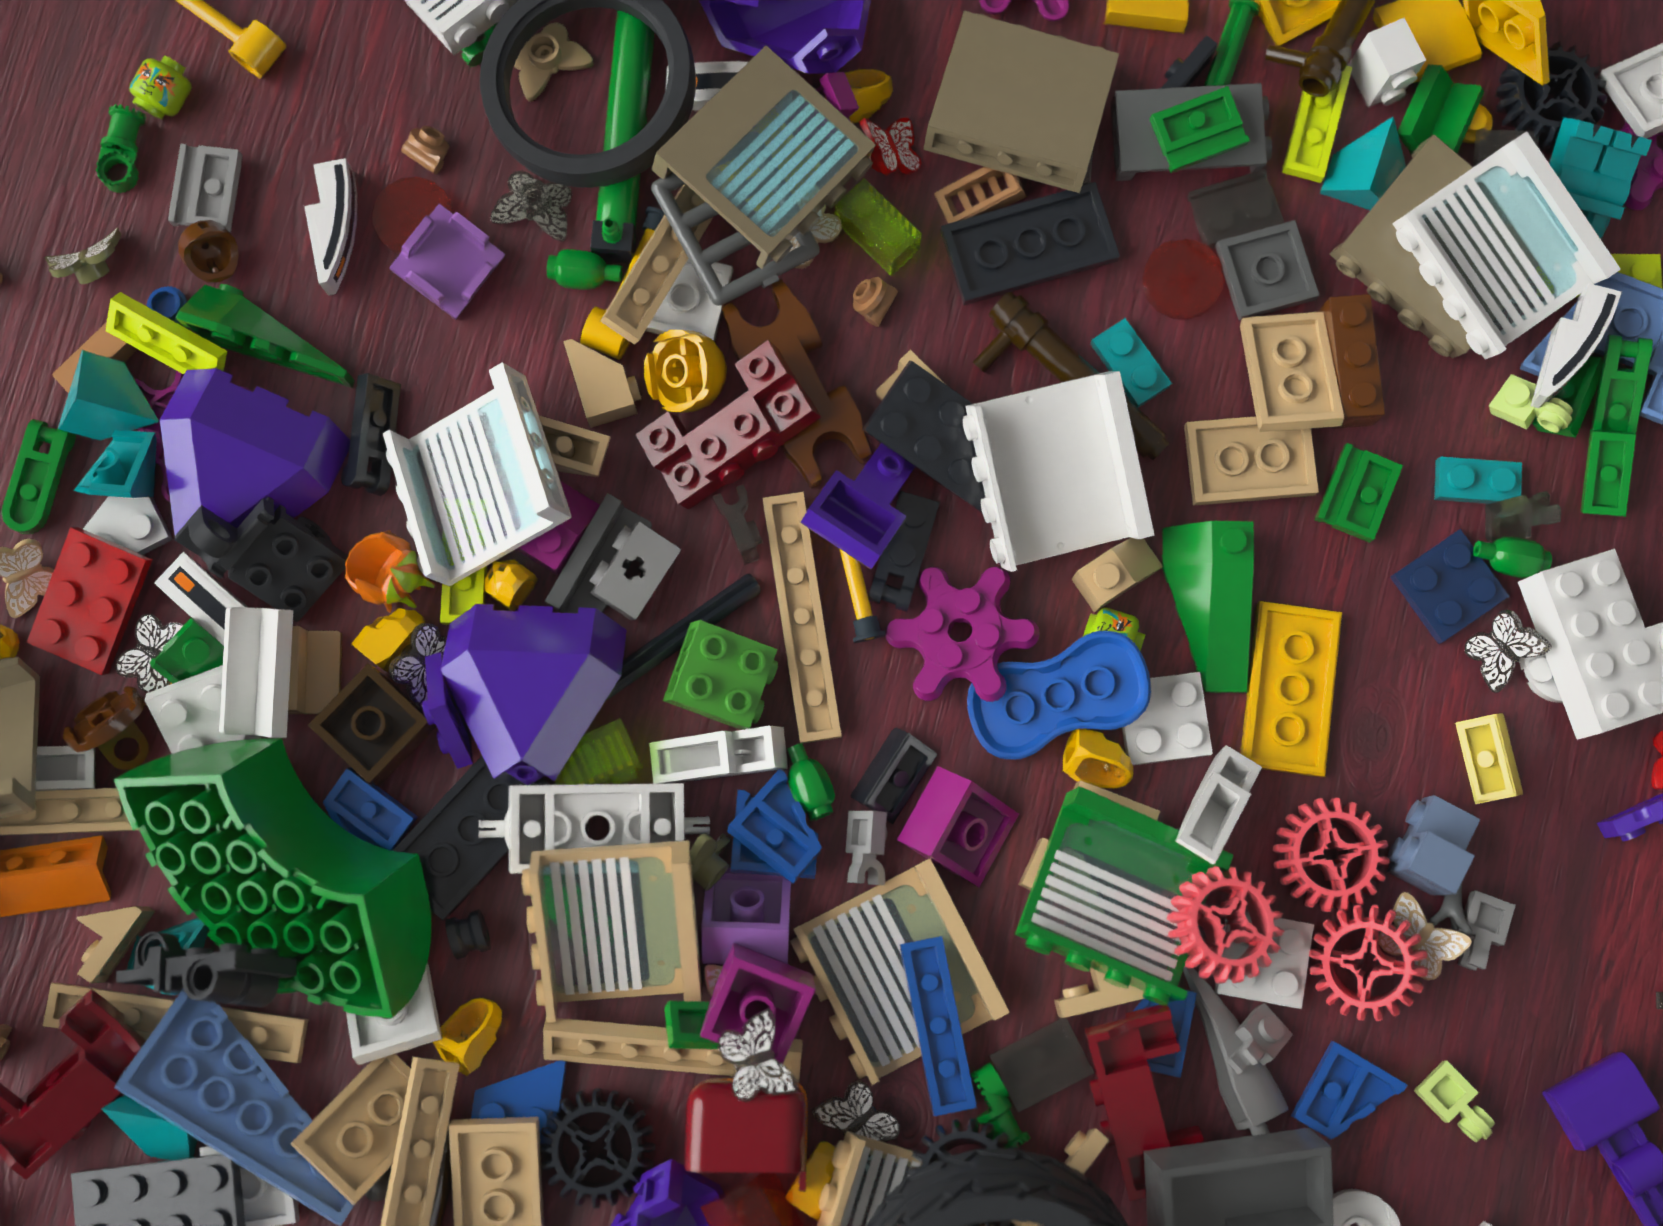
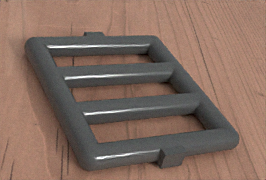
[651,132,820,306]

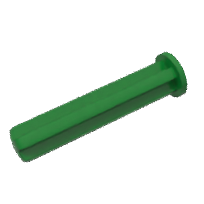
[1204,0,1260,86]

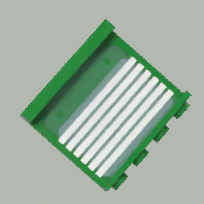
[1015,786,1233,1005]

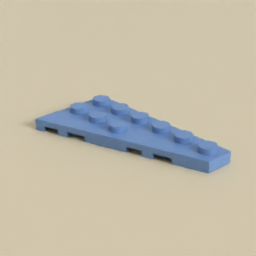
[114,988,355,1226]

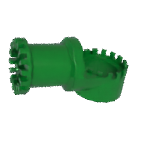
[96,104,146,193]
[970,1062,1030,1149]

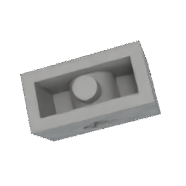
[589,522,681,620]

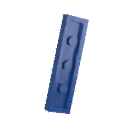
[899,936,977,1116]

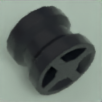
[445,909,491,960]

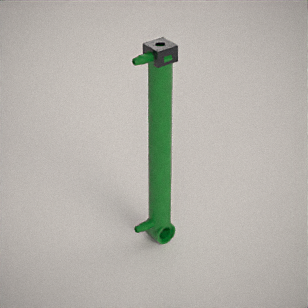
[590,10,655,263]

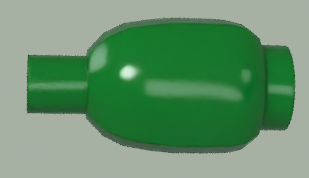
[547,249,623,290]
[1473,537,1552,578]
[787,743,835,821]

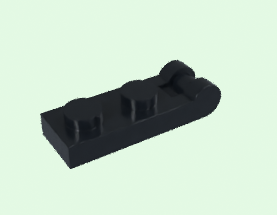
[341,373,401,496]
[868,491,940,612]

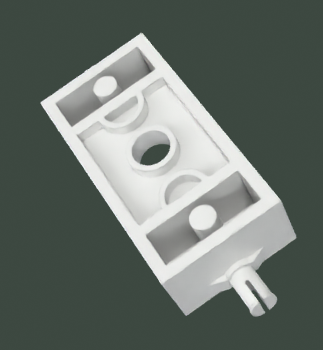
[479,783,710,873]

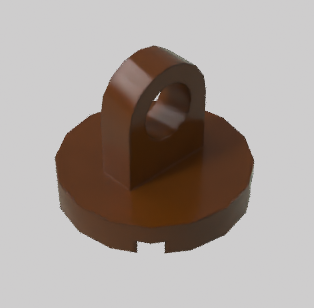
[63,686,149,770]

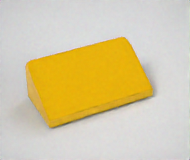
[1105,0,1188,33]

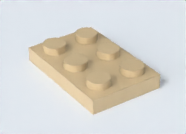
[1240,312,1344,432]
[1184,416,1319,506]
[291,1054,411,1205]
[449,1117,544,1226]

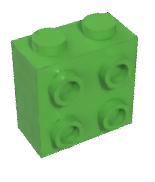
[663,620,778,729]

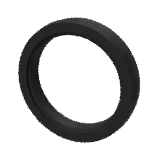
[480,0,696,188]

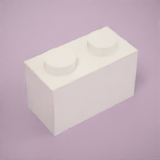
[1348,18,1426,107]

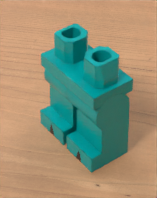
[1549,117,1652,239]

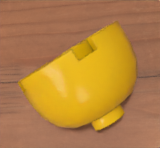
[644,330,727,412]

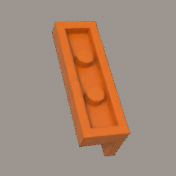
[0,835,111,917]

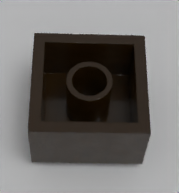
[308,663,437,787]

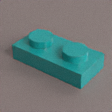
[1090,318,1172,408]
[1434,456,1522,506]

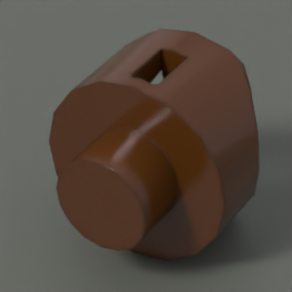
[178,220,238,283]

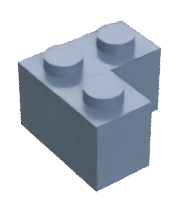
[1386,795,1481,896]

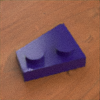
[422,652,473,769]
[1597,793,1663,842]

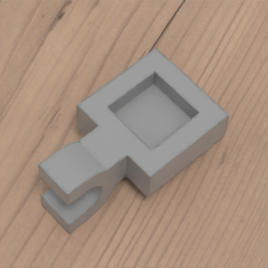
[846,811,887,885]
[1458,890,1516,971]
[1226,1003,1293,1074]

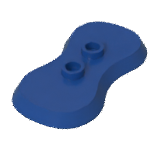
[967,631,1151,760]

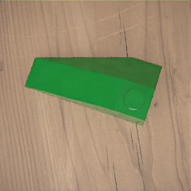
[176,284,355,388]
[1162,521,1254,693]

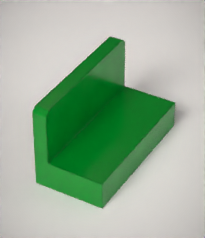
[1398,64,1484,155]

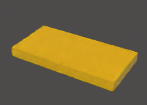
[1240,601,1342,777]

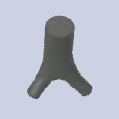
[1429,883,1473,935]

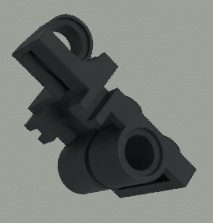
[175,496,348,623]
[116,932,297,1007]

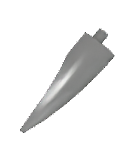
[1183,966,1289,1136]

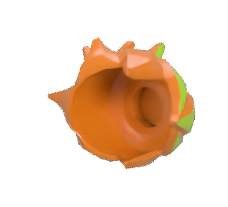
[345,530,435,613]

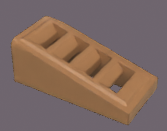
[934,167,1027,224]

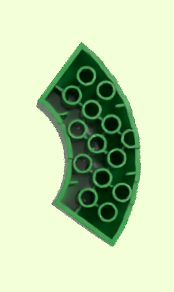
[114,738,431,1018]

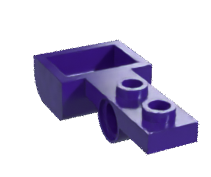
[801,443,915,569]
[1542,1052,1663,1226]

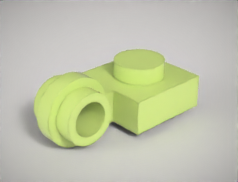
[1489,374,1573,433]
[1413,1061,1495,1142]

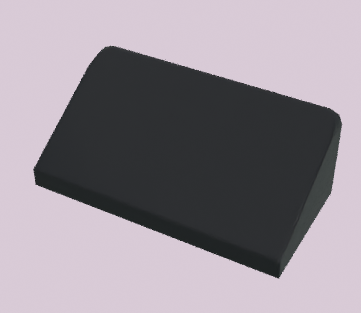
[851,728,937,824]

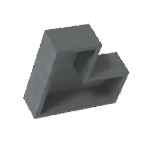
[1144,1128,1334,1226]

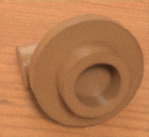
[401,126,449,174]
[853,277,898,327]

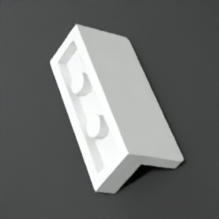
[219,607,293,738]

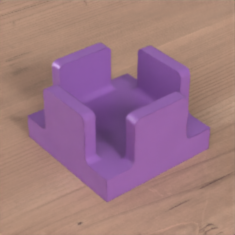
[389,204,505,320]

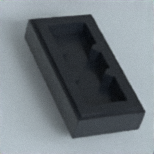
[1161,35,1217,89]

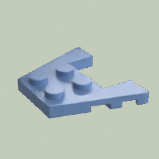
[1519,272,1663,425]

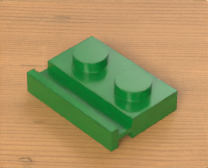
[1150,86,1250,173]
[1315,443,1403,543]
[149,617,224,684]

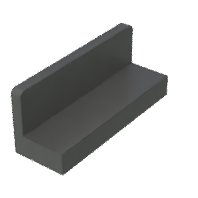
[545,493,652,614]

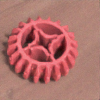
[1273,797,1390,912]
[1166,866,1284,984]
[1309,904,1428,1021]

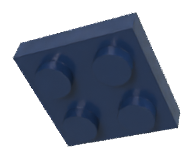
[1390,529,1509,644]

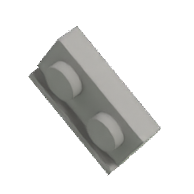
[168,143,243,232]

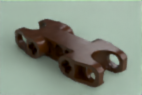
[721,279,872,489]

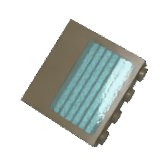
[652,46,876,269]

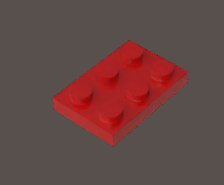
[27,527,152,675]

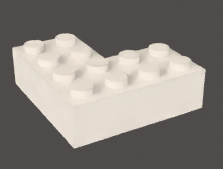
[1518,549,1663,740]

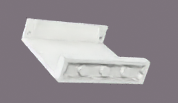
[963,371,1154,572]

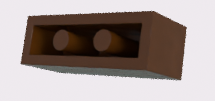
[1318,294,1385,429]

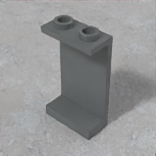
[1110,83,1272,181]

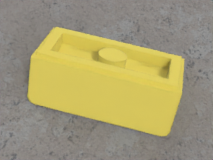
[1455,713,1523,804]

